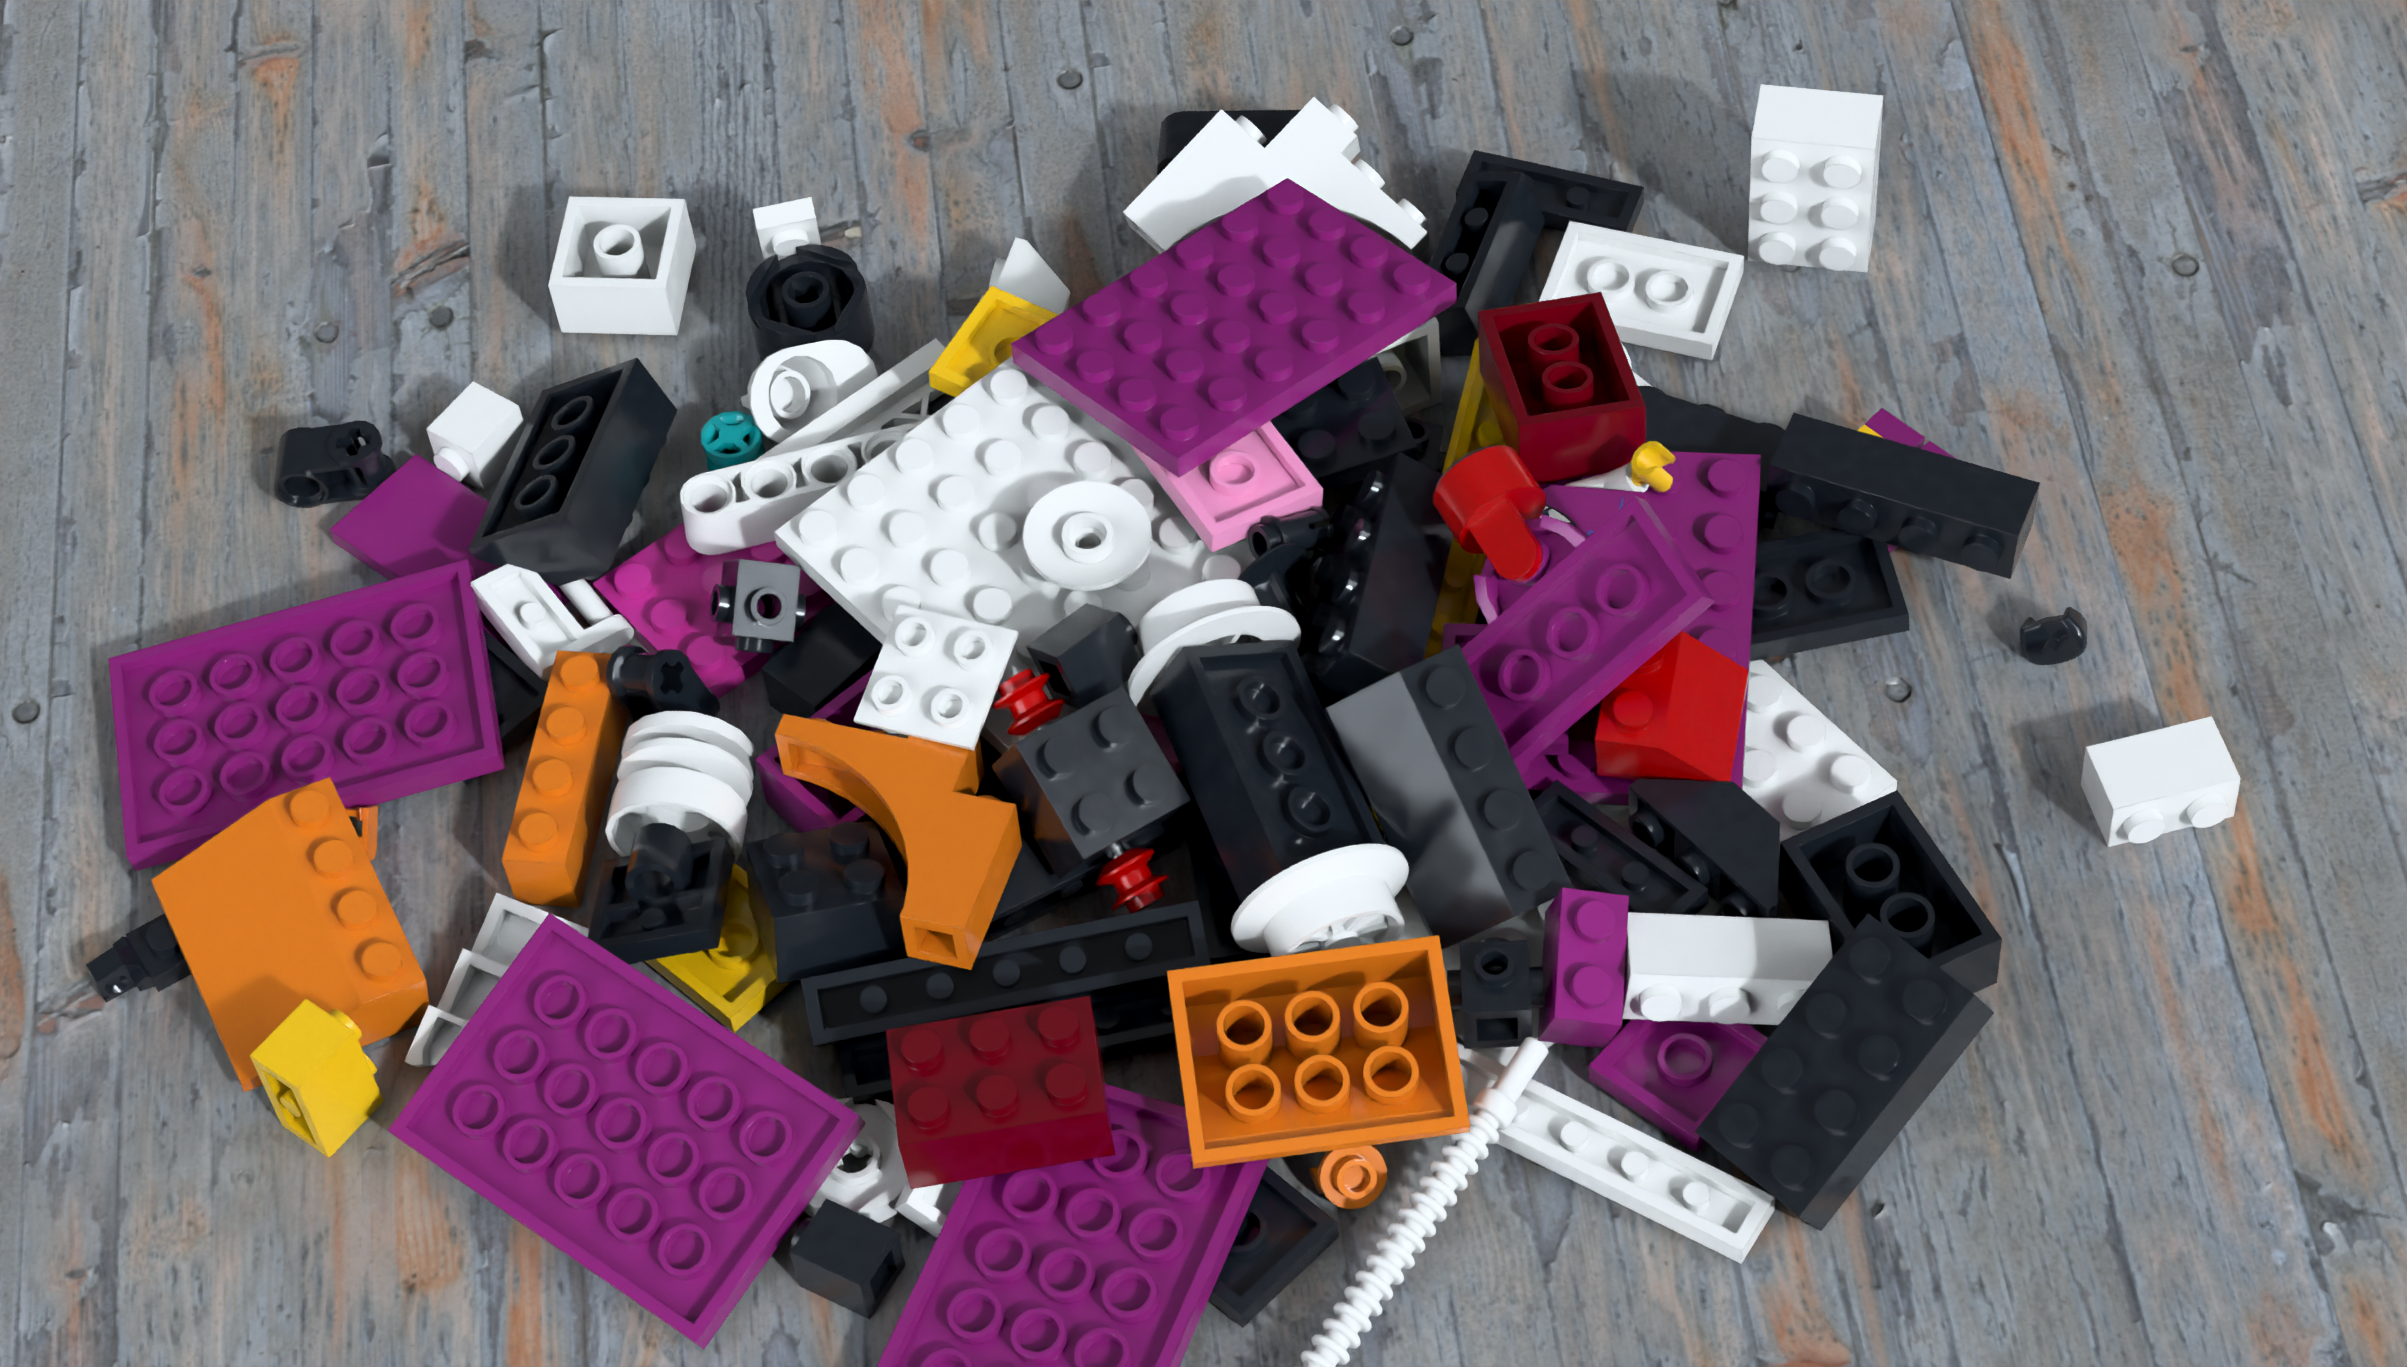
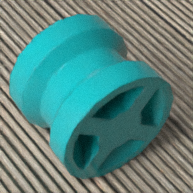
[701,411,766,472]

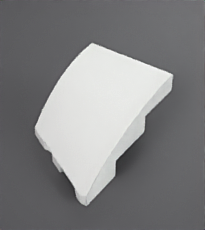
[404,893,589,1067]

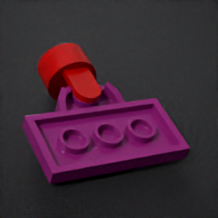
[1433,445,1715,771]

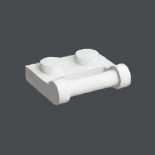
[471,564,634,682]

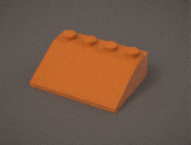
[151,777,430,1092]
[1167,935,1470,1169]

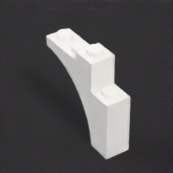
[1123,97,1430,259]

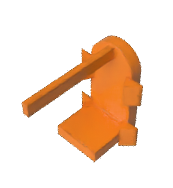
[345,805,378,861]

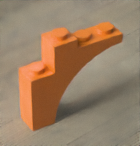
[775,714,1022,970]

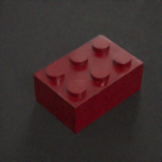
[1478,292,1646,484]
[886,996,1116,1189]

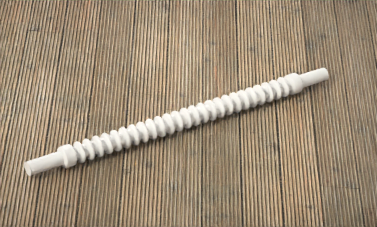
[1294,1037,1549,1367]

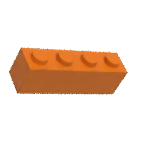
[502,650,628,908]

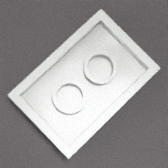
[1539,221,1744,360]

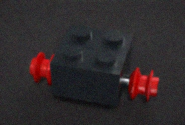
[992,668,1191,913]

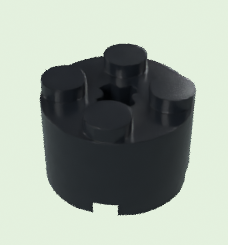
[746,244,875,362]

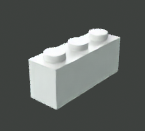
[1622,912,1833,1025]

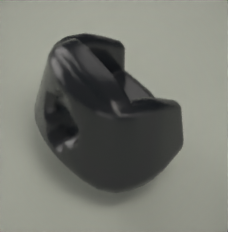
[2020,607,2087,665]

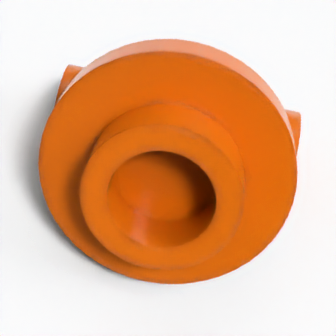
[1310,1145,1387,1209]

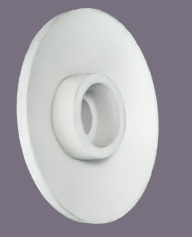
[1023,481,1152,591]

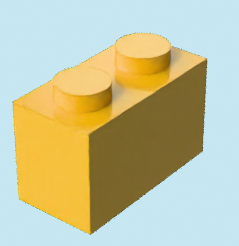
[250,999,384,1158]

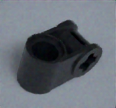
[274,421,397,508]
[606,645,720,723]

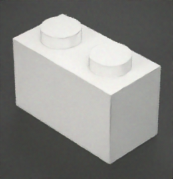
[2081,716,2241,847]

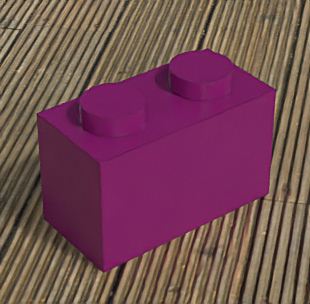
[1537,887,1629,1049]

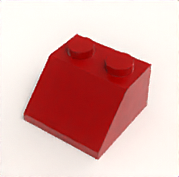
[1595,631,1749,782]

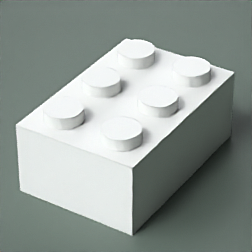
[1748,84,1883,272]

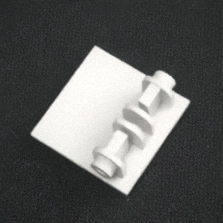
[853,604,1019,751]

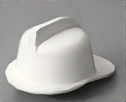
[741,340,879,444]

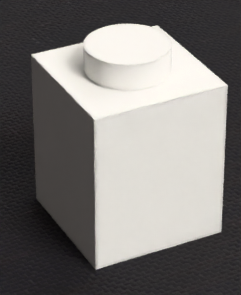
[426,382,525,492]

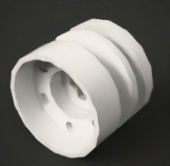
[605,711,757,864]

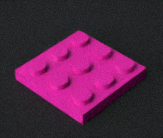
[592,522,836,699]

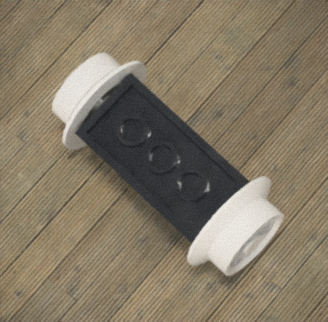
[1127,579,1409,957]

